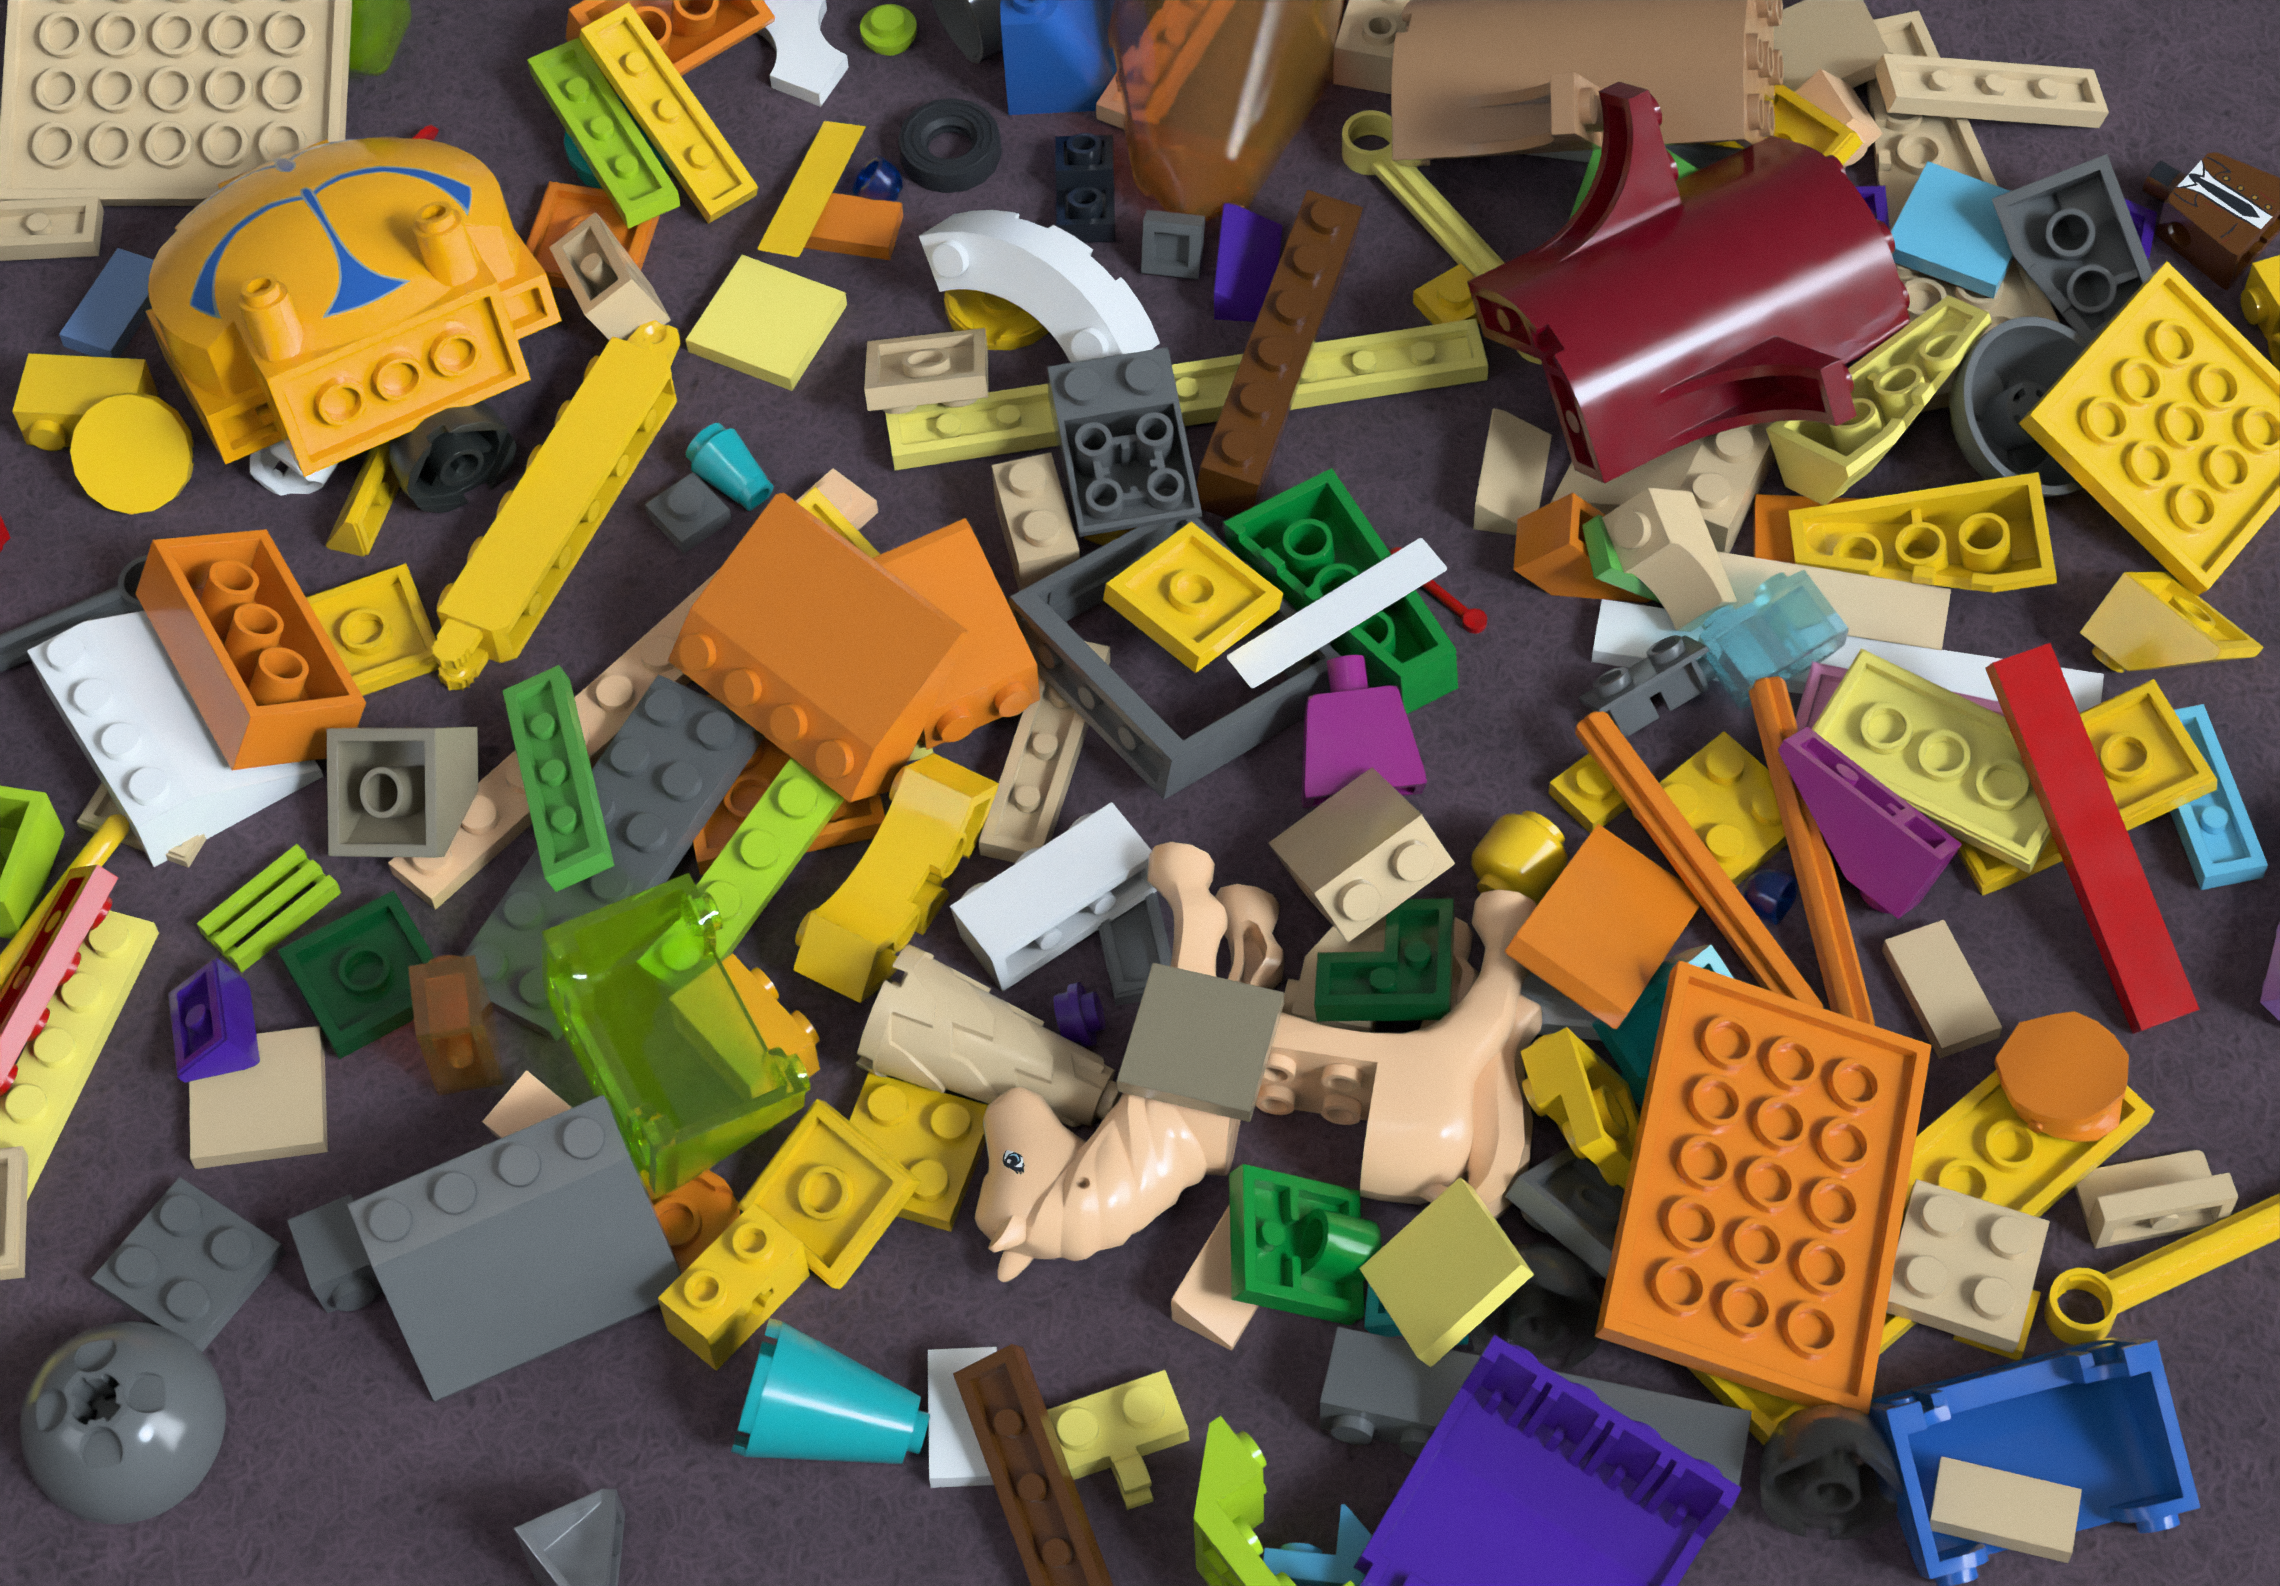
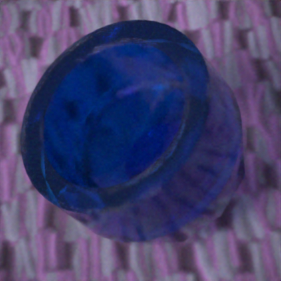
[852,155,903,202]
[1743,868,1798,925]

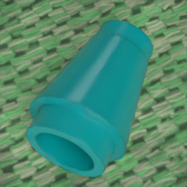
[686,423,774,511]

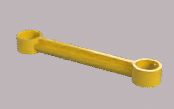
[2044,1193,2280,1345]

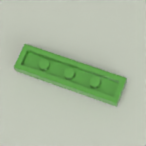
[502,665,615,892]

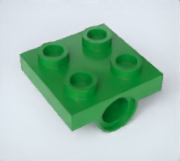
[1229,1164,1382,1325]

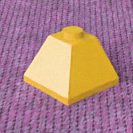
[2080,572,2264,673]

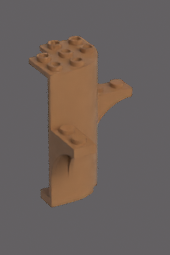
[1391,0,1784,167]

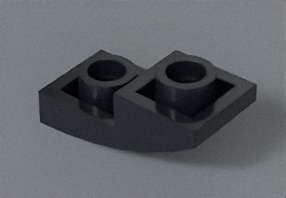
[1055,133,1116,243]

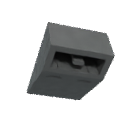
[1047,347,1202,537]

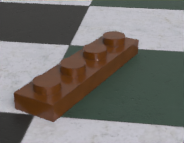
[953,1344,1114,1586]

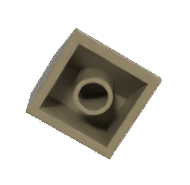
[326,727,478,858]

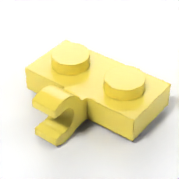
[1047,1370,1189,1510]

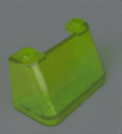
[542,873,811,1200]

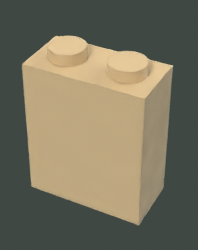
[1268,767,1455,942]

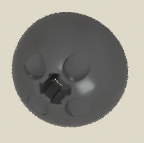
[1949,316,2089,497]
[20,1321,226,1524]

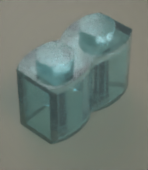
[1698,569,1849,710]

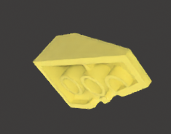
[1766,295,1992,505]

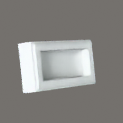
[928,1347,997,1488]

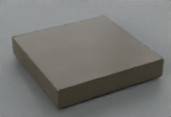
[1117,963,1284,1122]

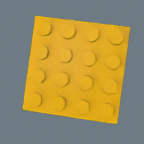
[2018,261,2280,596]

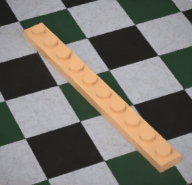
[388,468,878,910]

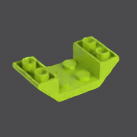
[1194,1416,1355,1586]

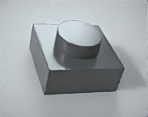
[1141,210,1205,279]
[645,472,732,554]

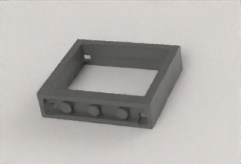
[1009,518,1340,800]

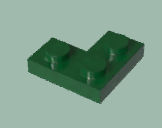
[1314,899,1455,1022]

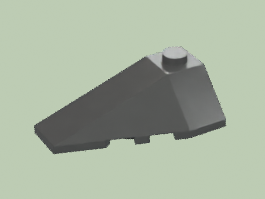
[1992,154,2152,344]

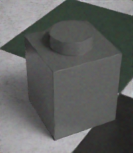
[287,1194,383,1314]

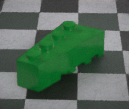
[1223,468,1458,714]

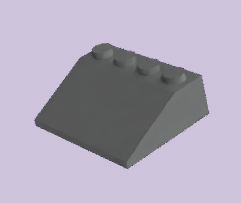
[347,1095,682,1402]

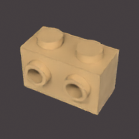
[1333,0,1410,94]

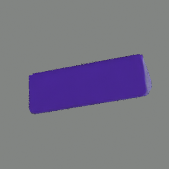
[1214,203,1282,322]
[168,958,260,1083]

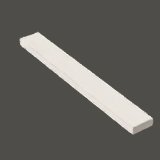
[1592,599,2104,713]

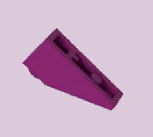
[1778,726,1962,919]

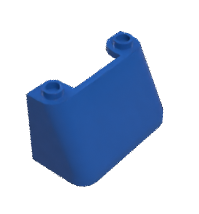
[1000,0,1121,115]
[1862,1337,2201,1586]

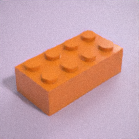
[136,529,366,771]

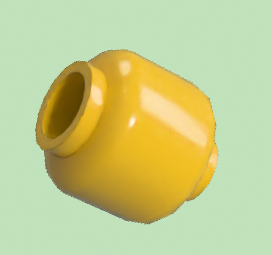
[1471,810,1568,905]

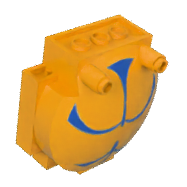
[145,137,562,477]

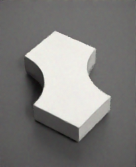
[756,0,849,107]

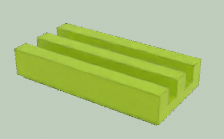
[197,844,341,973]

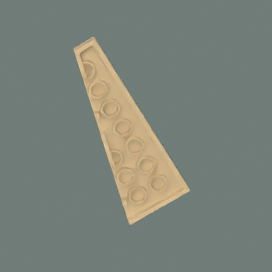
[1866,10,2059,412]

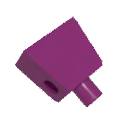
[1301,655,1427,808]

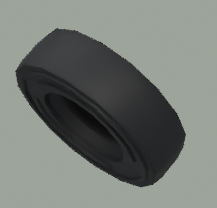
[898,98,1002,193]

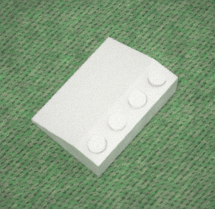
[27,611,323,867]

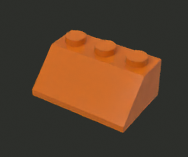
[565,0,775,96]

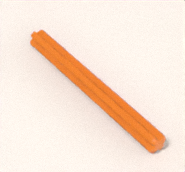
[1748,676,1875,1026]
[1575,711,1823,1008]

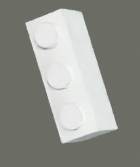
[950,802,1157,992]

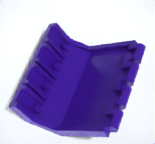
[1353,1335,1742,1586]

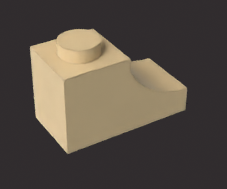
[1602,487,1737,632]

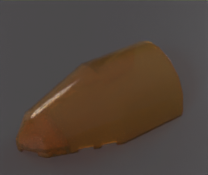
[1107,0,1347,222]

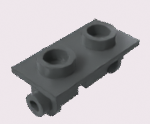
[1578,635,1716,738]

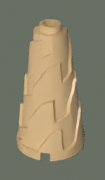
[856,944,1121,1127]

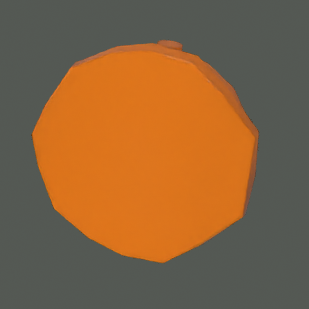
[1994,1011,2129,1142]

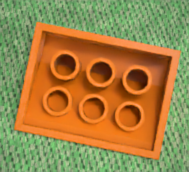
[668,493,969,803]

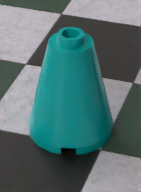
[731,1318,930,1464]

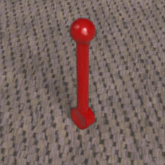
[1389,547,1487,634]

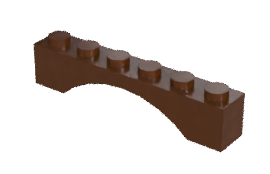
[1196,190,1363,518]

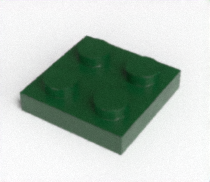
[277,890,456,1060]

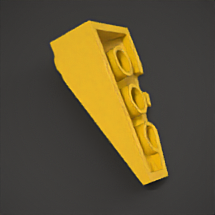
[1788,472,2057,593]

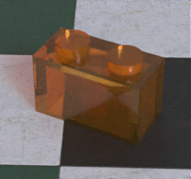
[408,955,504,1096]

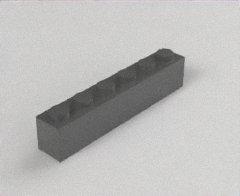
[1320,1327,1752,1514]

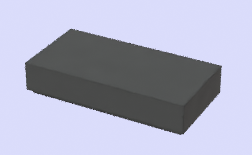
[1098,892,1172,1006]

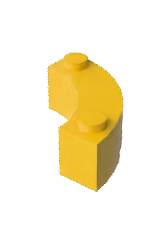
[793,753,999,1003]

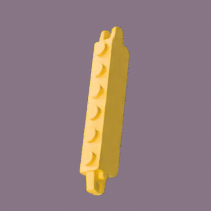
[431,320,681,691]

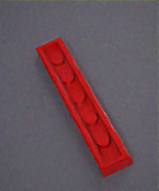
[1985,643,2200,1034]

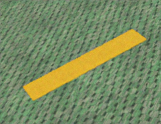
[758,121,866,257]

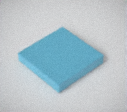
[1891,161,2014,299]

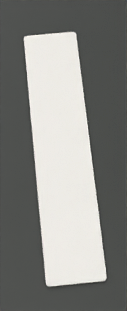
[1227,538,1447,688]

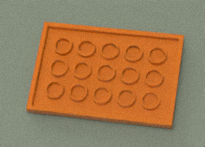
[1594,960,1932,1423]

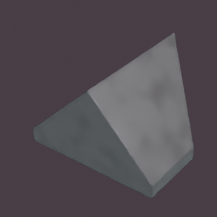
[514,1489,625,1586]

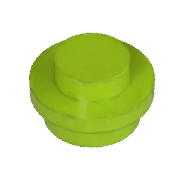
[860,4,917,56]

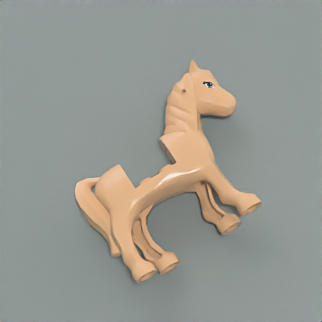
[975,842,1542,1282]

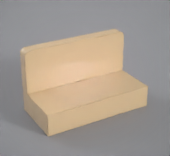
[2074,1150,2238,1249]

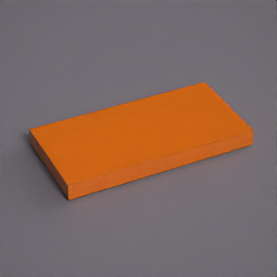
[1504,824,1701,1029]

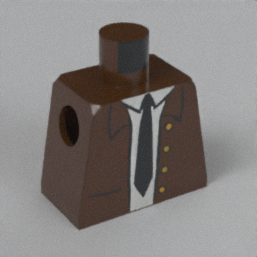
[2142,152,2280,290]

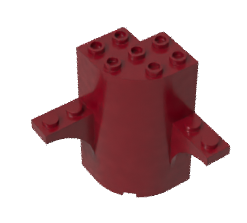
[1467,82,1911,484]

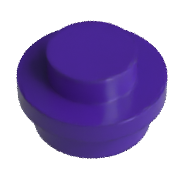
[1054,982,1105,1048]

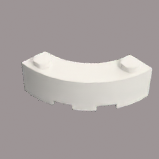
[919,210,1160,363]

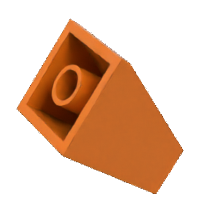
[872,518,1040,750]

